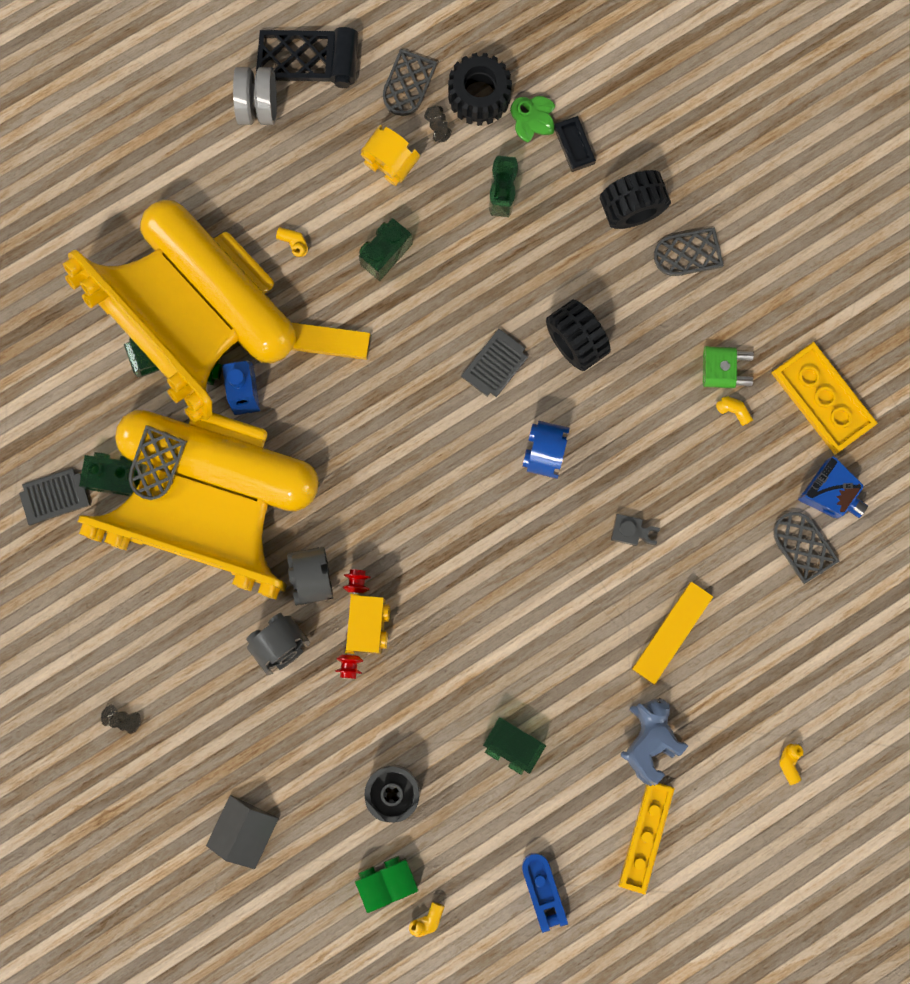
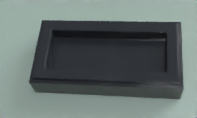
[554,116,596,172]

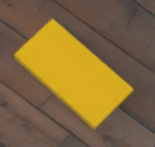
[772,342,878,455]

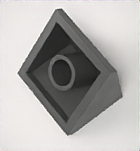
[206,795,279,869]

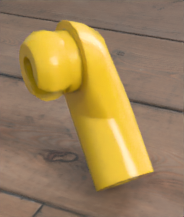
[276,227,308,257]
[716,396,753,426]
[779,744,803,785]
[409,902,445,937]

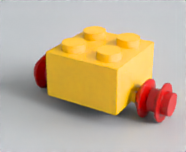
[335,569,390,679]

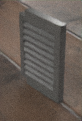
[461,329,528,397]
[19,468,91,526]

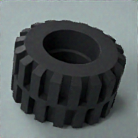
[448,53,512,126]
[600,170,671,229]
[546,299,611,371]

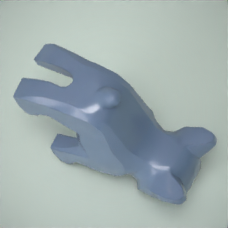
[621,698,688,786]

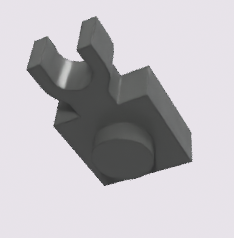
[611,514,660,546]

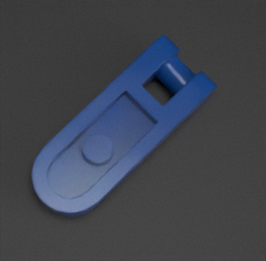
[522,853,568,933]

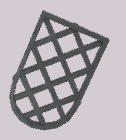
[382,49,437,116]
[654,227,724,276]
[129,425,187,500]
[774,512,840,584]

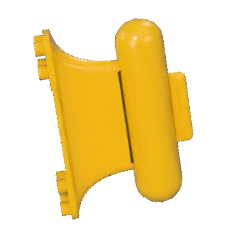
[63,200,296,422]
[77,410,319,600]

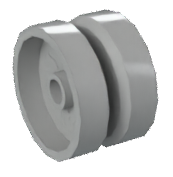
[233,67,277,125]

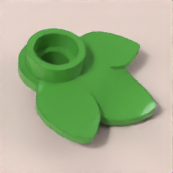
[510,96,555,143]

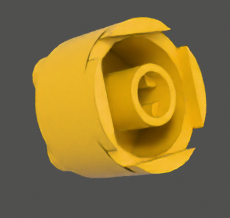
[361,125,420,186]

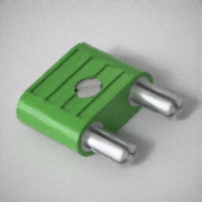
[703,346,754,388]

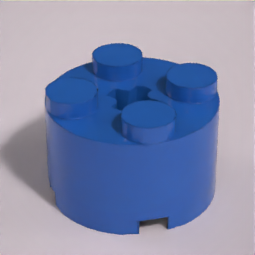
[522,421,570,479]

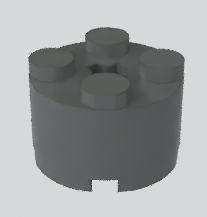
[287,547,333,605]
[246,613,310,675]
[364,764,420,823]

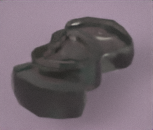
[424,105,452,143]
[101,704,141,734]

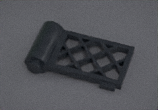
[256,27,359,88]

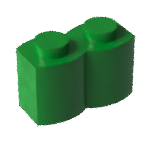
[355,856,419,913]

